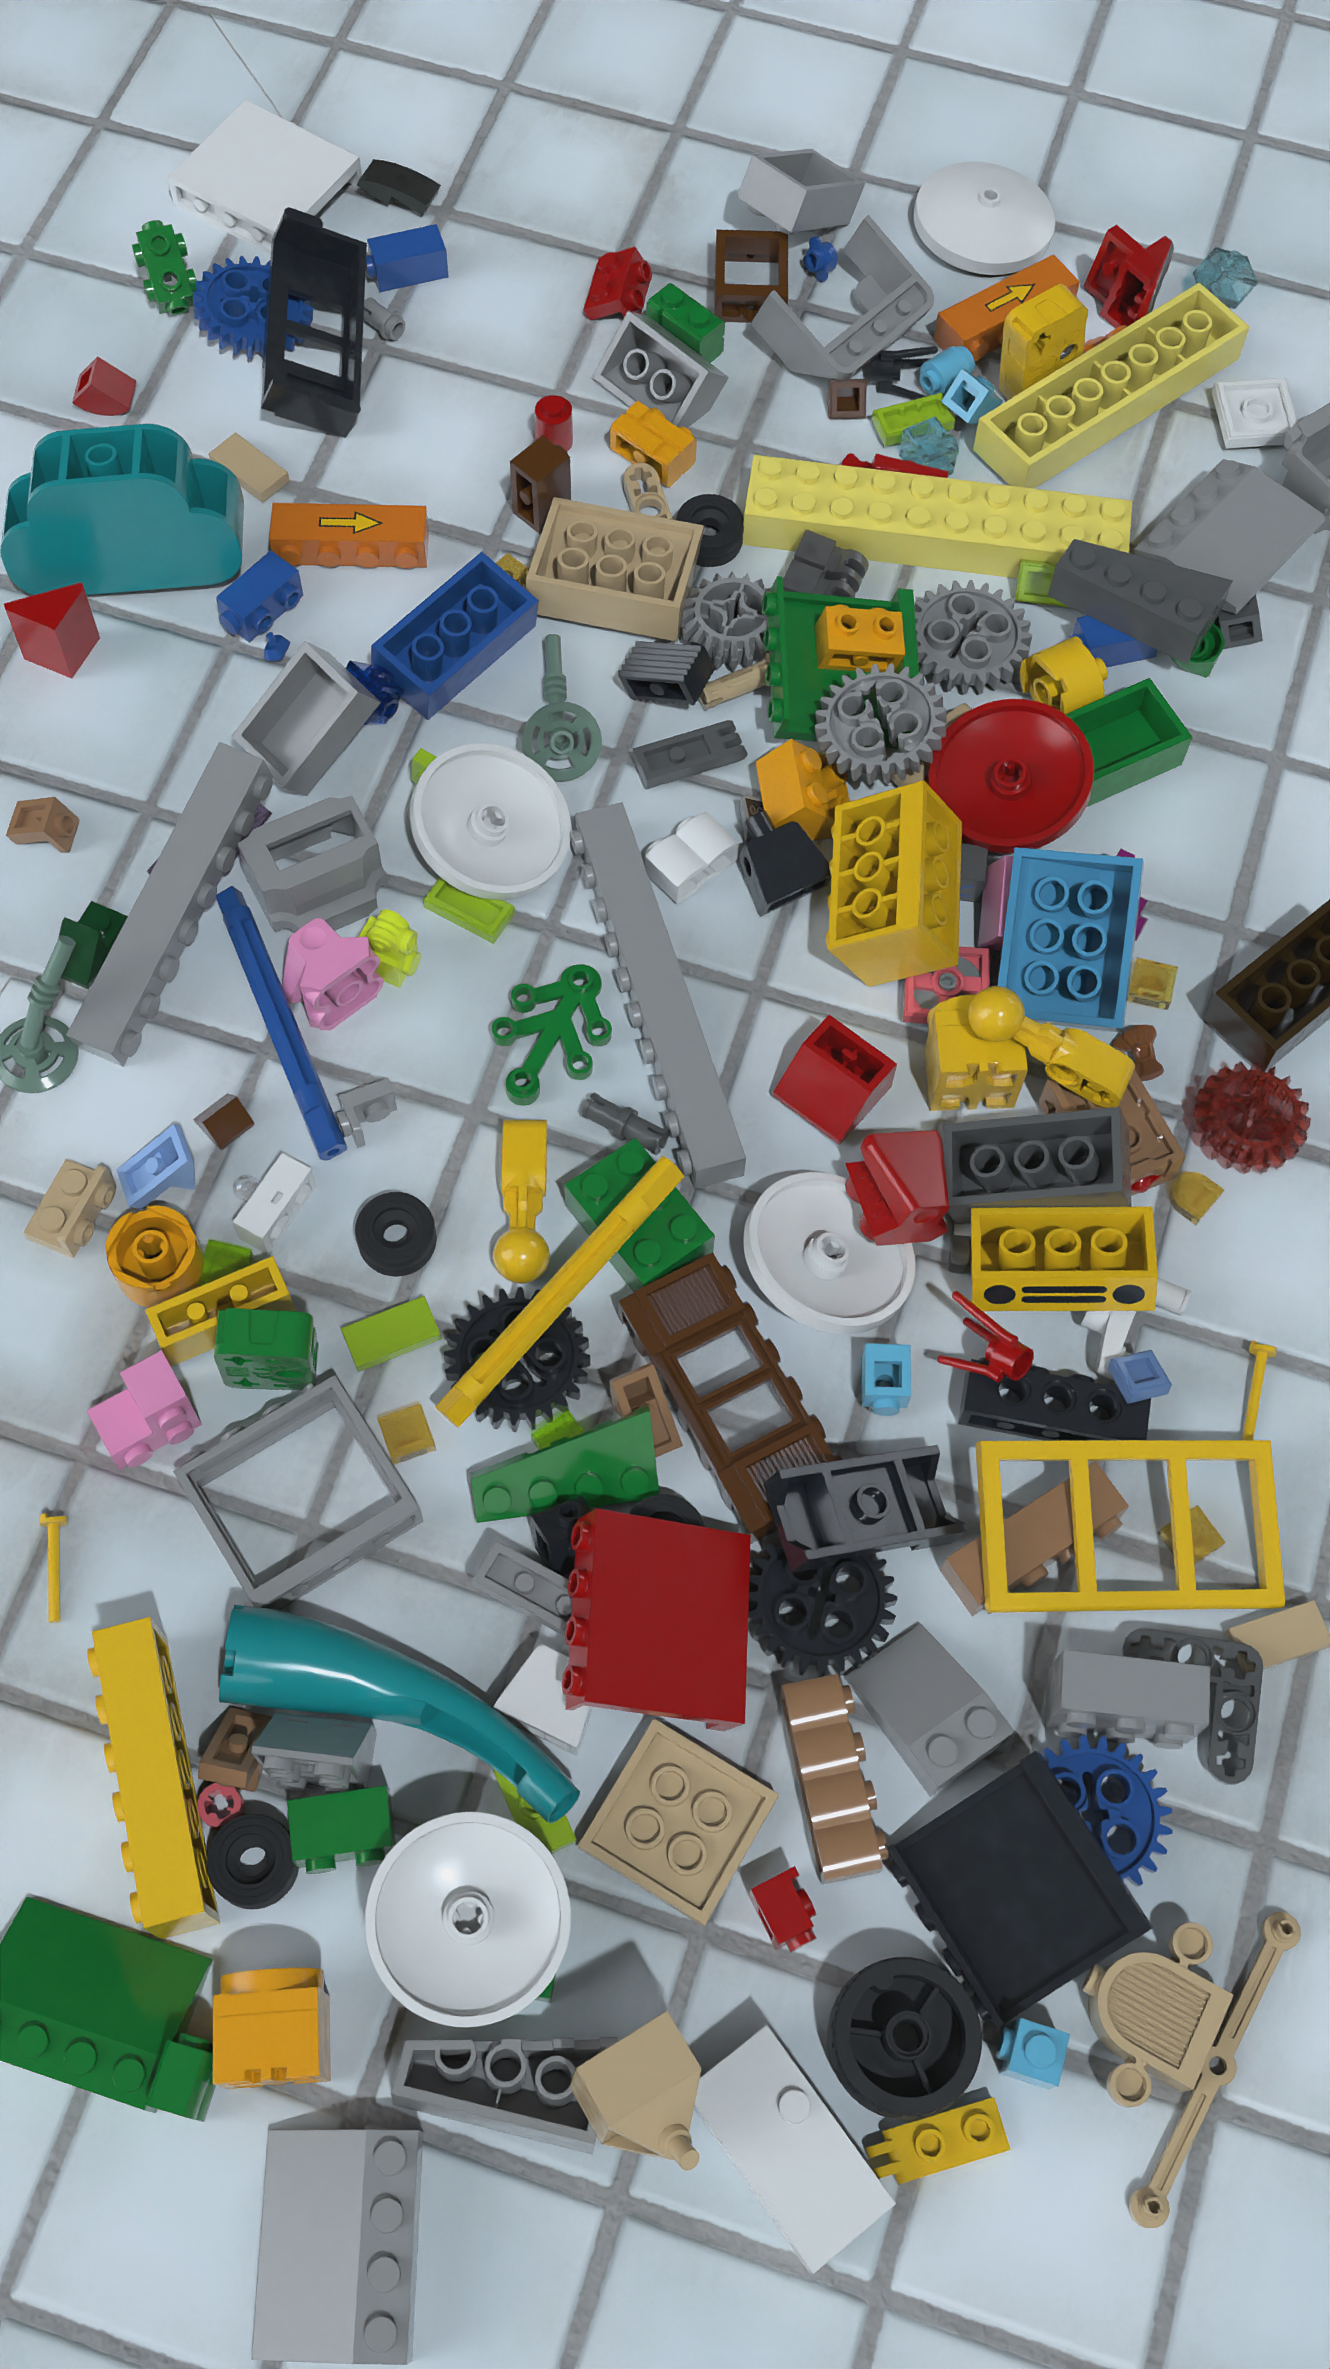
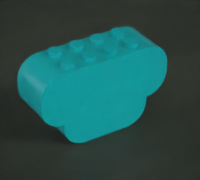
[0,424,244,595]

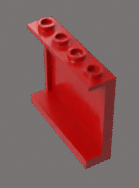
[562,1508,751,1731]

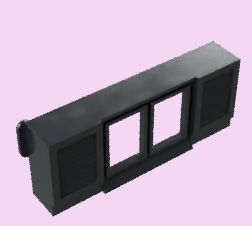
[261,207,367,438]

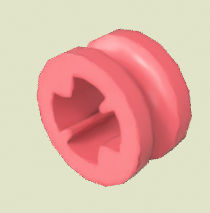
[197,1783,245,1830]

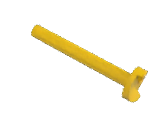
[1242,1340,1277,1440]
[39,1513,68,1623]

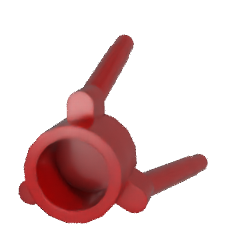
[937,1291,1034,1382]

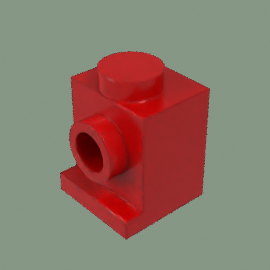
[748,1866,817,1953]

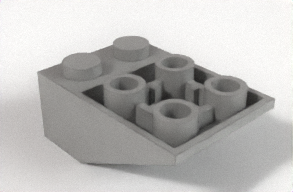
[251,1713,377,1794]

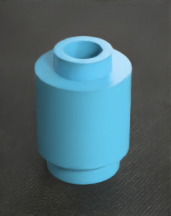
[920,345,975,395]

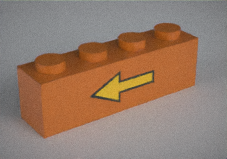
[933,254,1080,361]
[269,503,429,569]

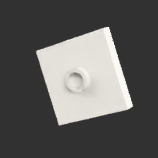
[1211,378,1298,449]

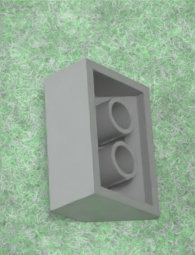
[592,311,729,428]

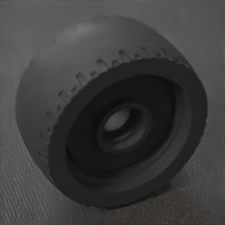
[827,1957,982,2120]

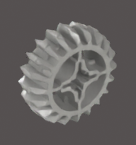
[681,571,771,672]

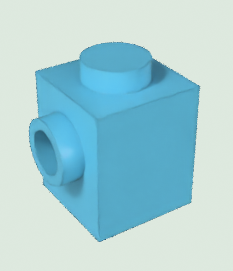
[996,2018,1070,2089]

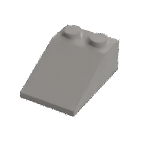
[845,1624,1015,1797]

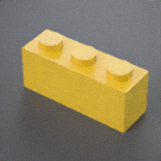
[145,1256,295,1367]

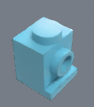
[941,369,1003,425]
[861,1343,911,1416]

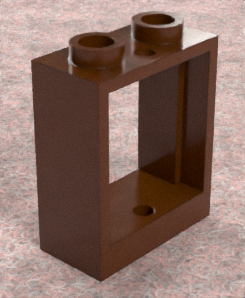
[714,229,788,323]

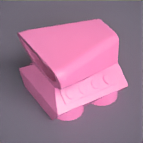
[282,918,384,1031]

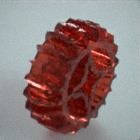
[1192,1061,1311,1175]

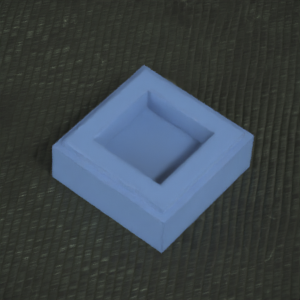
[1108,1350,1172,1404]

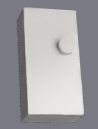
[694,2025,896,2274]

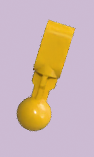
[968,986,1135,1108]
[493,1119,550,1284]

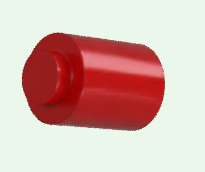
[535,395,573,452]

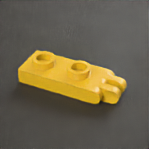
[865,2097,1011,2185]

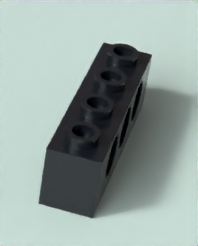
[958,1357,1151,1441]

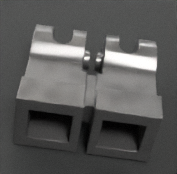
[783,529,869,598]

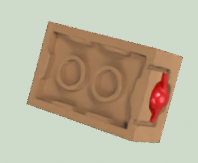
[1038,1049,1186,1196]

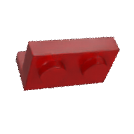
[583,246,652,320]

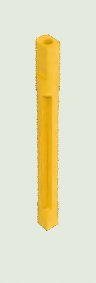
[435,1156,685,1428]

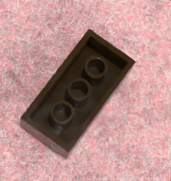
[1203,899,1330,1074]

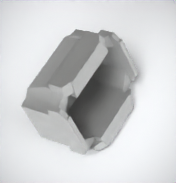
[1282,403,1330,534]
[237,796,388,933]

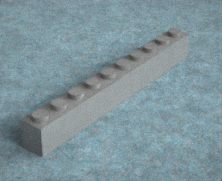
[570,802,746,1189]

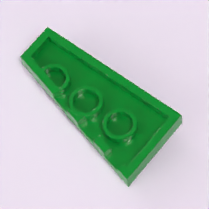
[470,1405,659,1523]

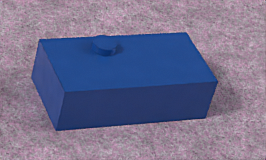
[371,551,539,720]

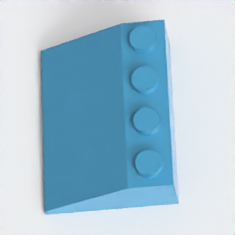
[998,847,1144,1033]

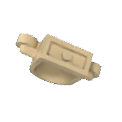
[1082,1922,1234,2108]

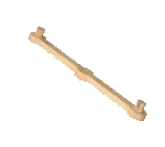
[1129,1912,1301,2228]

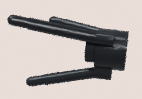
[870,346,938,400]

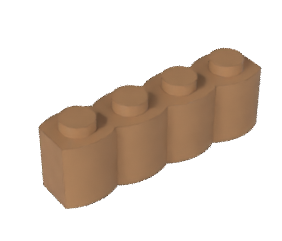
[780,1674,889,1885]

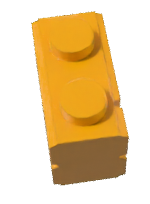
[610,400,697,488]

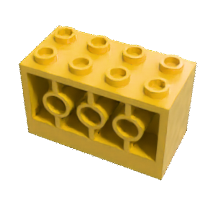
[826,780,962,987]

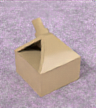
[570,2010,701,2171]

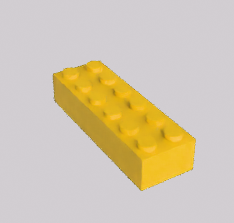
[87,1617,221,1940]

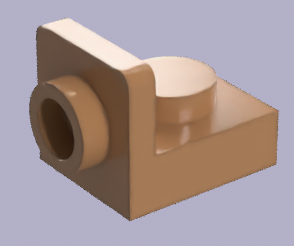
[6,797,79,853]

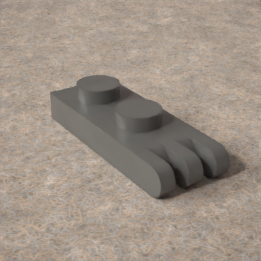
[633,720,748,789]

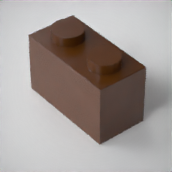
[510,435,571,534]

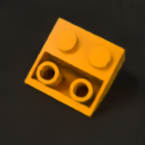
[756,738,850,840]

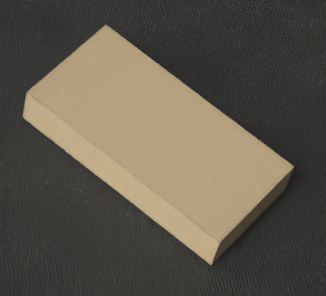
[208,432,290,503]
[1225,1600,1330,1675]

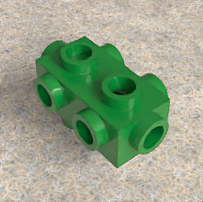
[132,220,197,315]

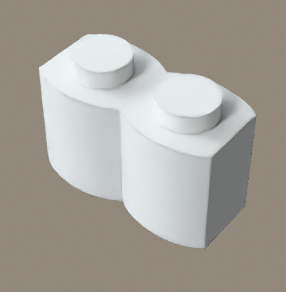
[645,812,739,903]

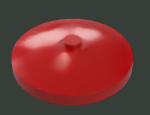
[929,699,1094,853]

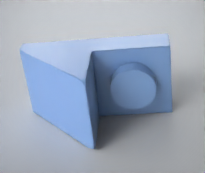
[116,1124,195,1209]

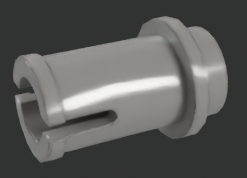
[364,297,406,340]

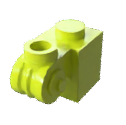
[358,909,421,988]

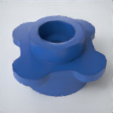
[803,236,837,282]

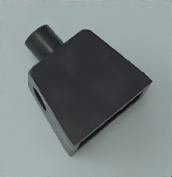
[739,811,832,917]

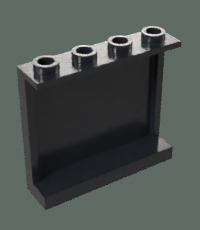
[887,1751,1153,2028]

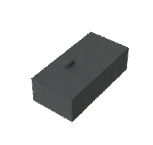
[943,1107,1132,1224]

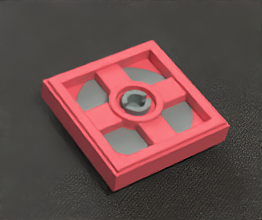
[903,946,990,1024]

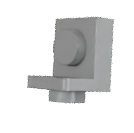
[336,1077,397,1148]

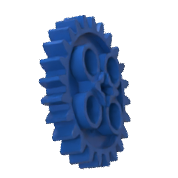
[193,256,313,359]
[1041,1735,1173,1887]

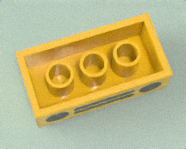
[971,1206,1158,1311]

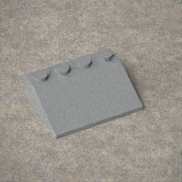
[1134,459,1325,614]
[251,2129,423,2365]

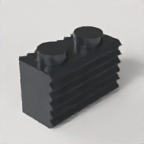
[618,639,715,706]

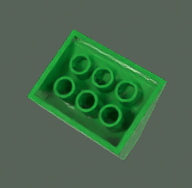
[0,1897,213,2113]

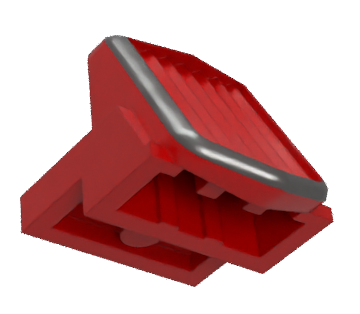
[1083,224,1174,328]

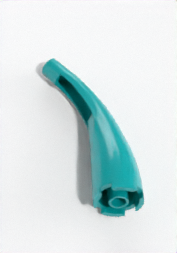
[219,1605,580,1824]

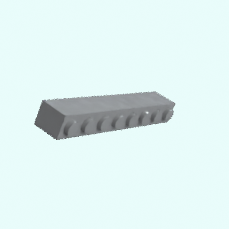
[66,742,273,1067]

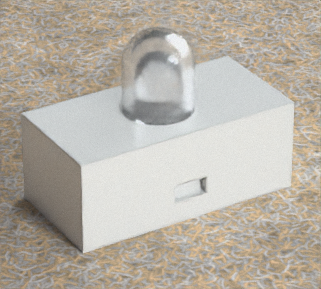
[233,1152,317,1255]

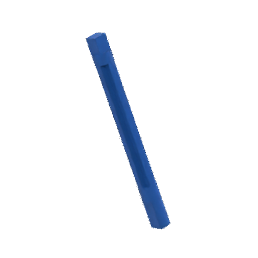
[216,886,348,1161]

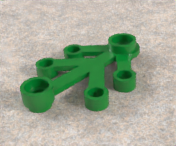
[491,964,612,1106]

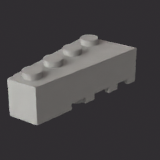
[391,2037,619,2155]

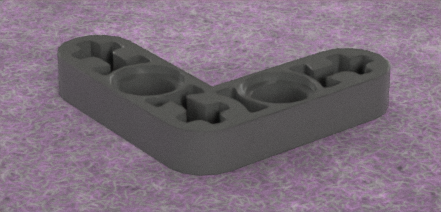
[1122,1628,1263,1785]

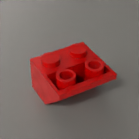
[773,1014,897,1145]

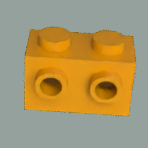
[814,605,905,672]

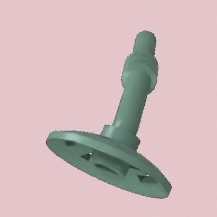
[522,634,602,781]
[0,936,79,1093]

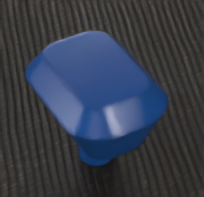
[264,632,290,662]

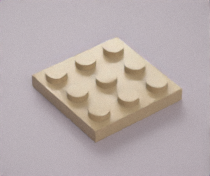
[578,1719,779,1927]

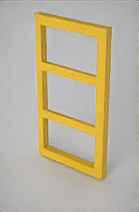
[975,1440,1285,1613]

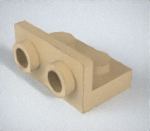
[23,1159,116,1258]

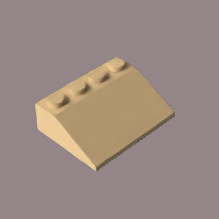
[526,497,704,642]

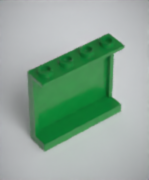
[762,576,919,749]

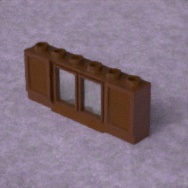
[618,1252,842,1544]

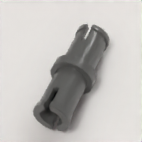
[582,1092,669,1155]

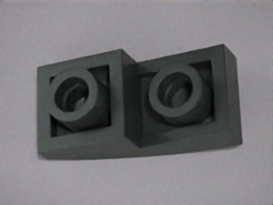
[357,159,441,216]

